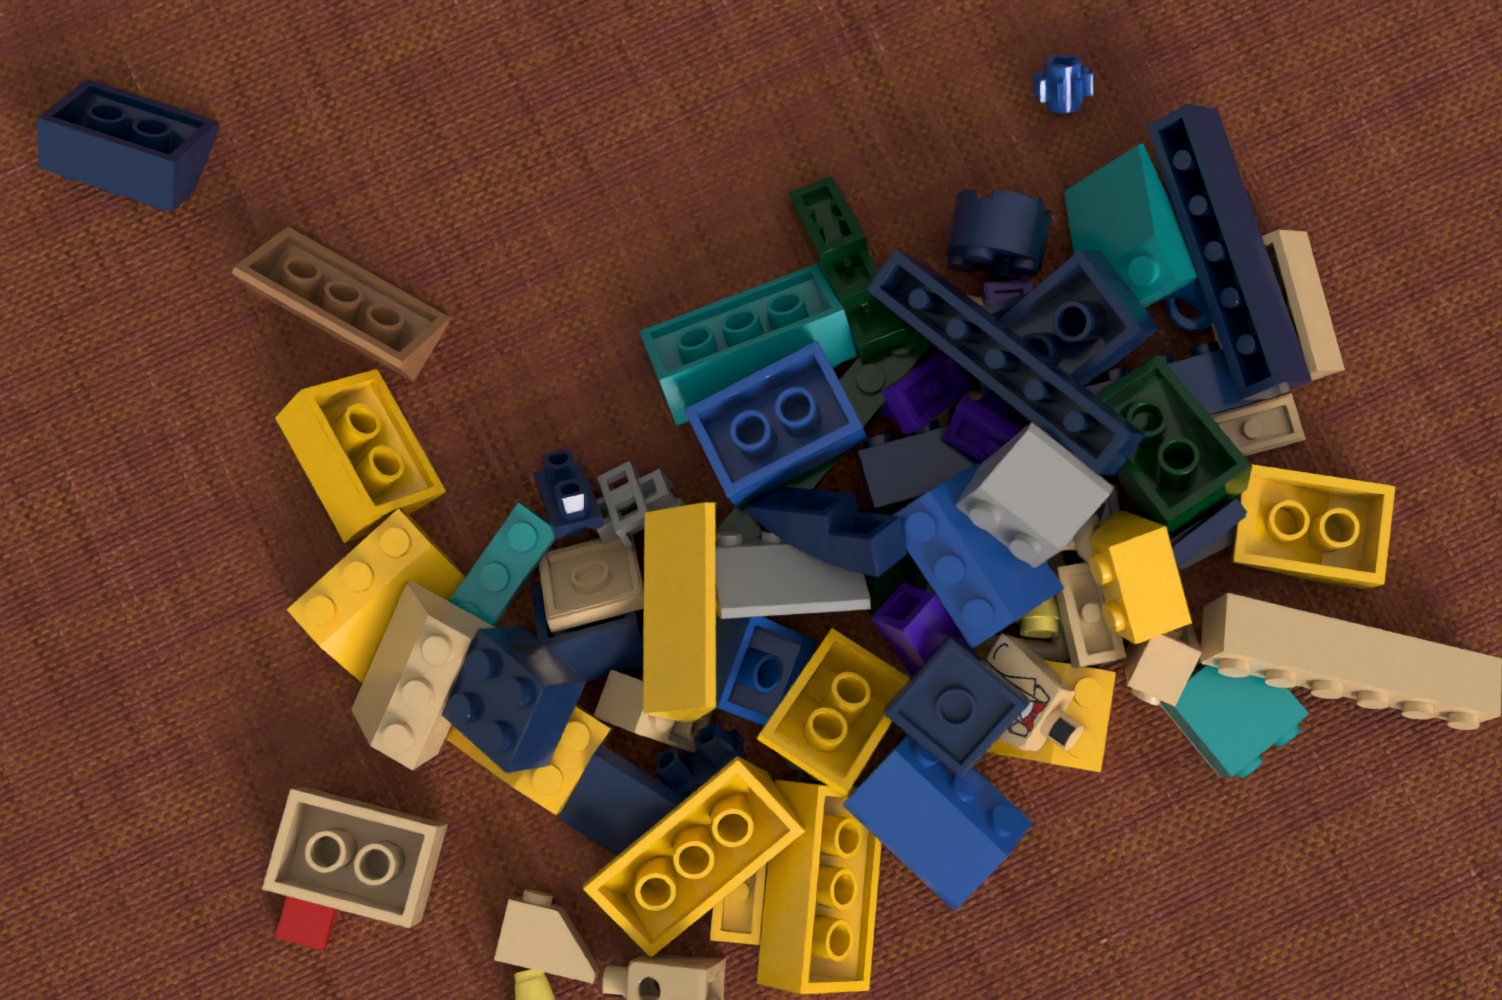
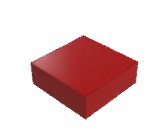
[275,896,338,951]

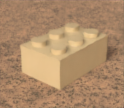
[262,787,448,928]

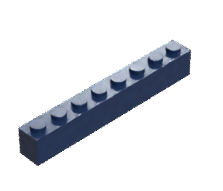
[854,341,1253,511]

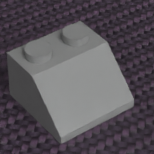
[955,423,1114,568]

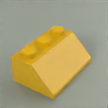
[275,369,446,543]
[287,508,466,684]

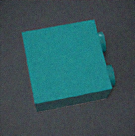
[1160,663,1309,778]

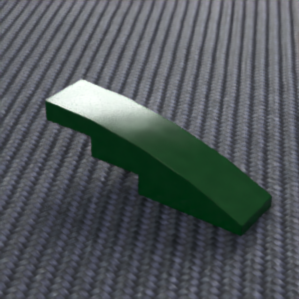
[788,176,907,359]

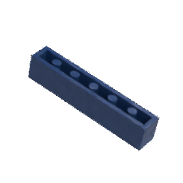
[1146,104,1312,400]
[867,249,1146,475]

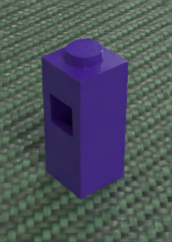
[871,582,974,676]

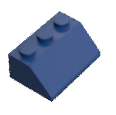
[893,462,1065,648]
[842,733,1033,911]

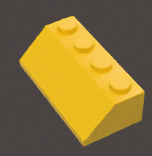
[757,780,882,994]

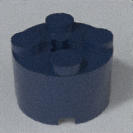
[945,189,1052,282]

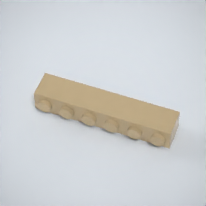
[1199,593,1502,730]

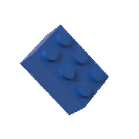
[684,340,868,508]

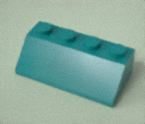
[639,264,857,426]

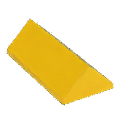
[643,502,716,723]
[583,756,805,958]

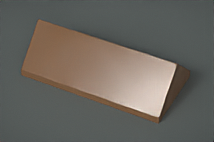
[232,227,450,382]

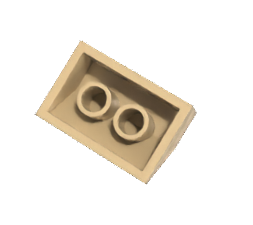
[1212,230,1345,381]
[351,581,495,770]

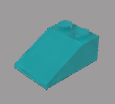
[1064,144,1198,308]

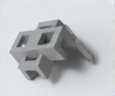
[596,461,686,549]

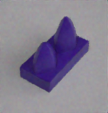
[880,350,974,435]
[944,395,1047,462]

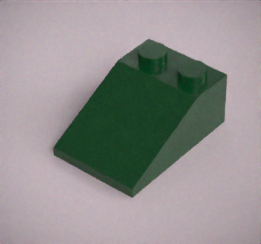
[1096,355,1252,540]

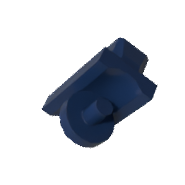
[533,449,603,539]
[655,722,748,798]

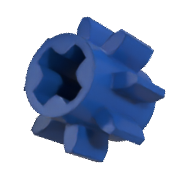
[1034,55,1094,113]

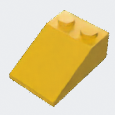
[1231,464,1395,589]
[757,628,910,796]
[973,650,1116,772]
[445,704,615,815]

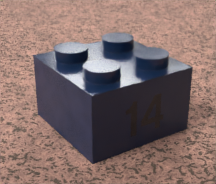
[442,626,587,773]

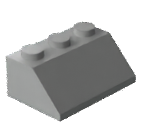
[715,529,870,619]

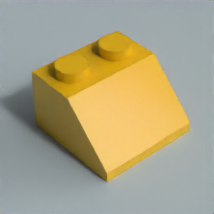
[1088,510,1192,644]

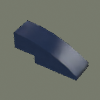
[747,486,908,577]

